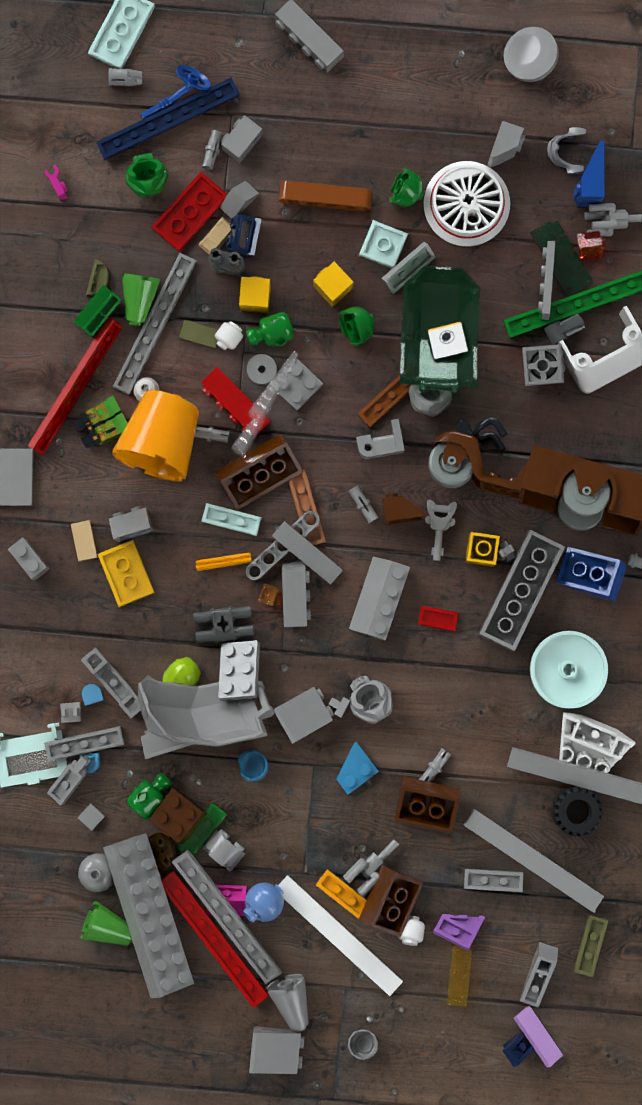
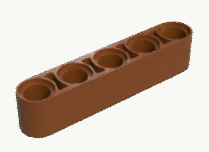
[279,181,372,212]

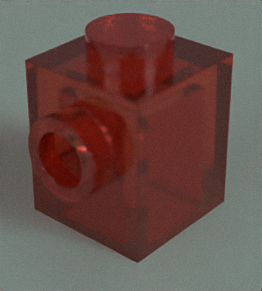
[577,231,606,261]

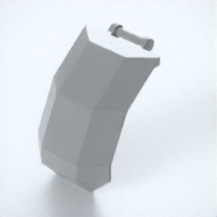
[138,675,274,747]

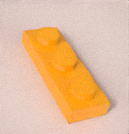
[316,869,367,919]

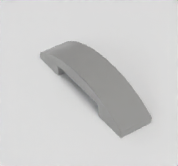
[81,647,141,718]

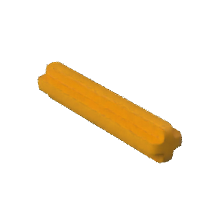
[195,552,252,571]

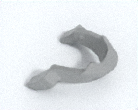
[547,127,586,174]

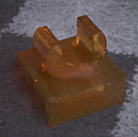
[258,583,283,606]

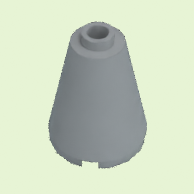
[267,974,309,1032]

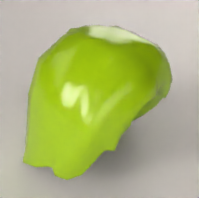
[163,657,201,686]

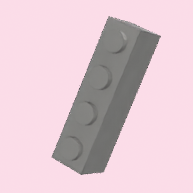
[275,0,344,72]

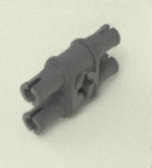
[208,248,245,278]
[193,605,254,644]

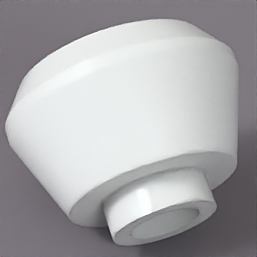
[134,378,160,401]

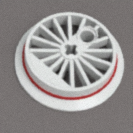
[424,161,510,246]

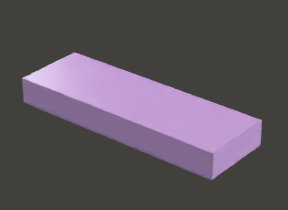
[514,1006,563,1067]

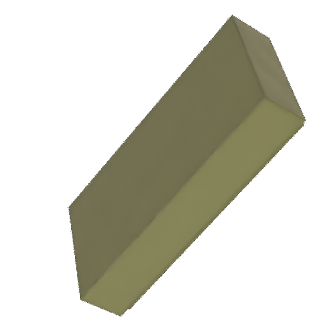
[179,320,218,349]

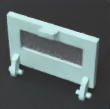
[0,722,68,788]

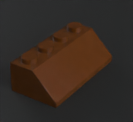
[215,433,303,510]

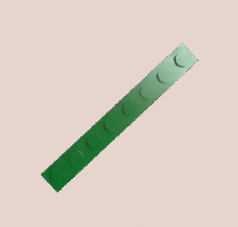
[503,270,642,339]

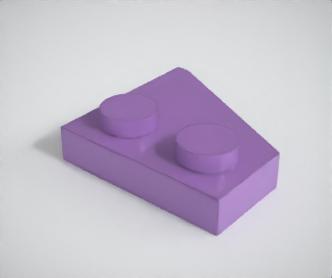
[433,914,485,951]

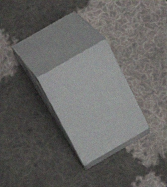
[220,181,259,219]

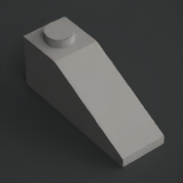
[520,942,558,1007]

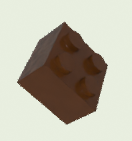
[149,788,207,844]

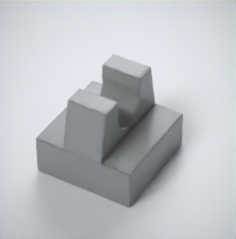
[329,697,350,718]
[60,702,82,723]

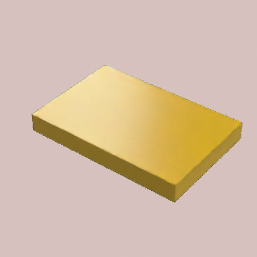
[98,540,155,607]

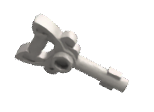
[425,500,457,561]

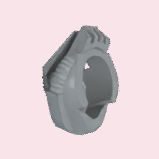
[409,370,452,417]
[350,675,393,724]

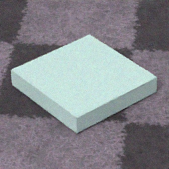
[359,220,408,269]

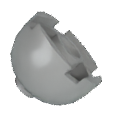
[78,853,114,892]

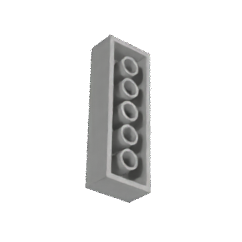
[478,530,565,652]

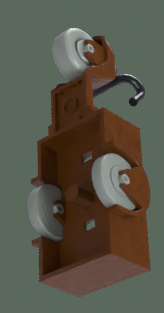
[428,417,642,536]

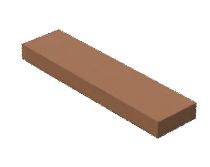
[288,469,326,546]

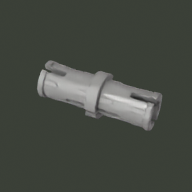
[202,130,223,170]
[195,426,230,443]
[348,485,379,524]
[419,748,452,782]

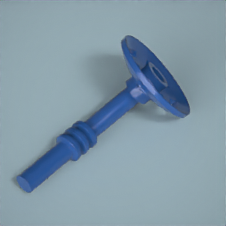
[140,65,211,119]

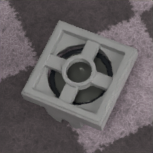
[522,344,566,386]

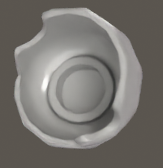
[348,1029,378,1060]

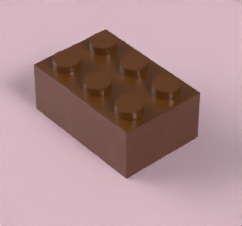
[394,776,460,833]
[359,865,424,937]

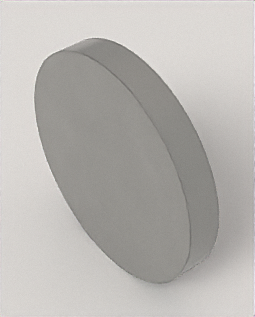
[504,27,559,82]

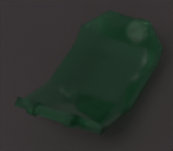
[400,266,480,393]

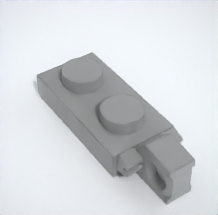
[47,755,92,806]

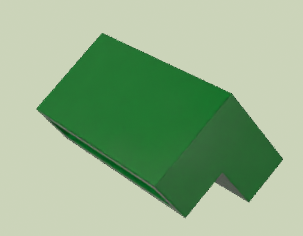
[73,285,122,337]

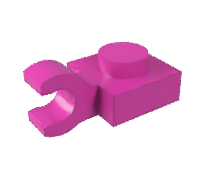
[44,165,68,201]

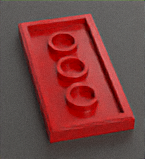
[151,172,228,253]

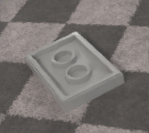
[0,448,34,506]

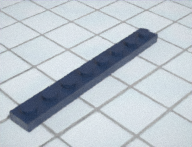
[96,77,240,161]

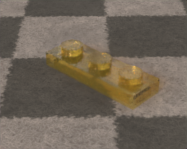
[447,944,472,1007]

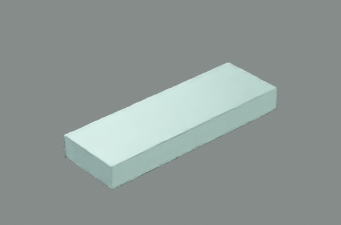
[201,503,262,536]

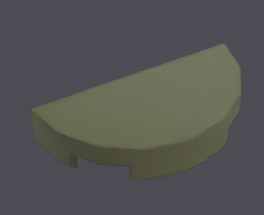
[86,259,110,297]

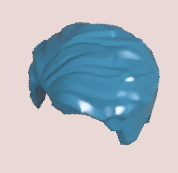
[238,749,269,781]

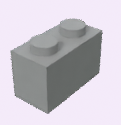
[221,115,263,163]
[8,537,50,581]

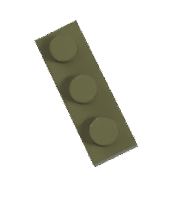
[573,914,609,977]

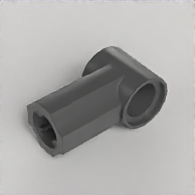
[544,314,585,345]

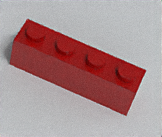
[201,367,271,439]

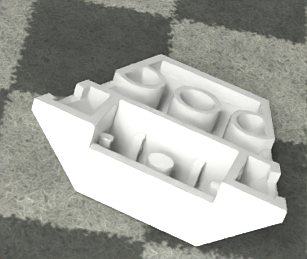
[559,712,636,773]

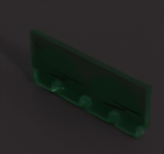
[530,221,592,297]

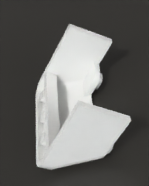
[558,306,642,394]

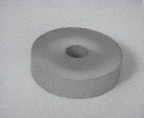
[247,354,277,385]

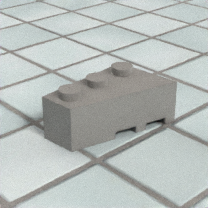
[282,561,311,627]

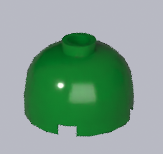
[389,168,424,207]
[339,306,375,346]

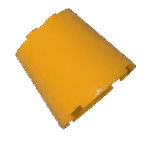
[112,390,199,482]

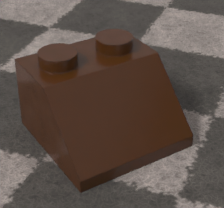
[382,493,425,525]

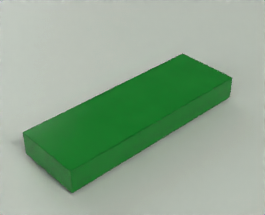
[175,802,228,856]

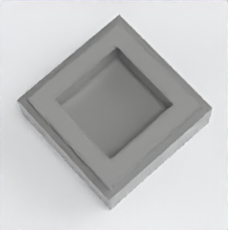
[78,803,105,831]

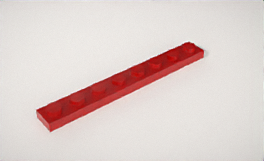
[28,317,123,456]
[161,871,269,1008]

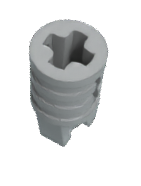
[109,68,143,86]

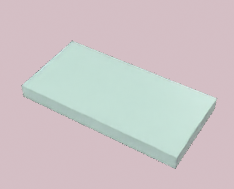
[88,0,155,69]

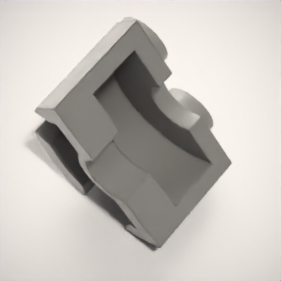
[202,829,246,871]

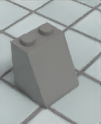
[273,687,334,744]
[249,1026,305,1074]

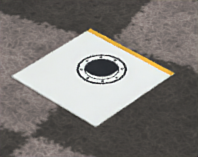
[428,322,468,359]

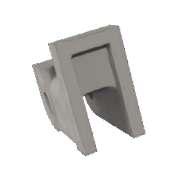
[356,419,405,459]

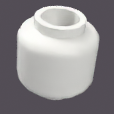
[215,321,243,350]
[399,916,425,946]

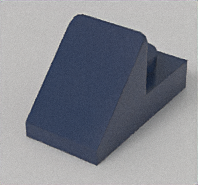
[503,1031,534,1067]

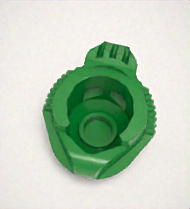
[125,153,169,198]

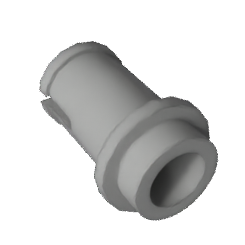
[628,553,642,569]

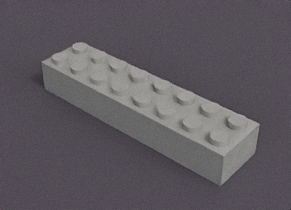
[103,833,194,998]

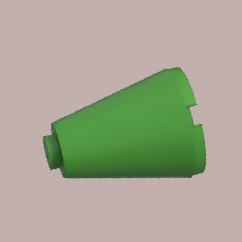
[122,273,160,326]
[80,901,133,946]

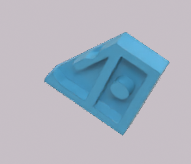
[336,742,379,794]

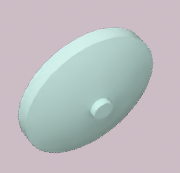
[530,631,608,708]

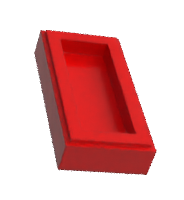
[417,605,459,632]

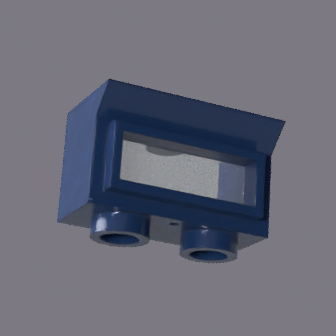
[226,214,262,259]

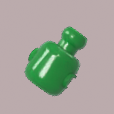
[246,312,294,346]
[127,772,172,819]

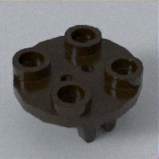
[148,833,178,871]

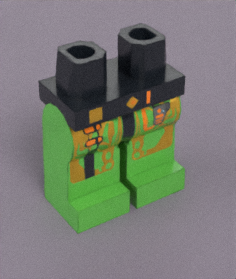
[73,396,128,448]

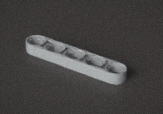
[246,511,320,581]

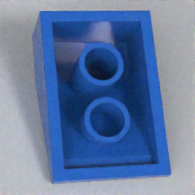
[573,141,604,207]
[556,547,627,602]

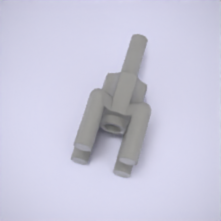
[584,203,642,237]
[343,839,399,897]

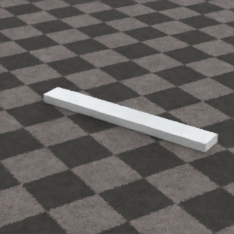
[278,875,403,996]

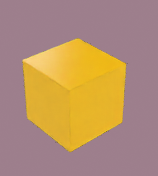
[313,261,354,307]
[239,276,271,313]
[465,532,500,567]

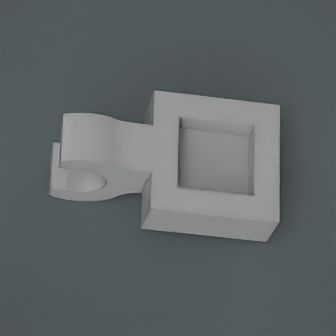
[498,541,515,562]

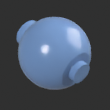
[242,882,284,923]

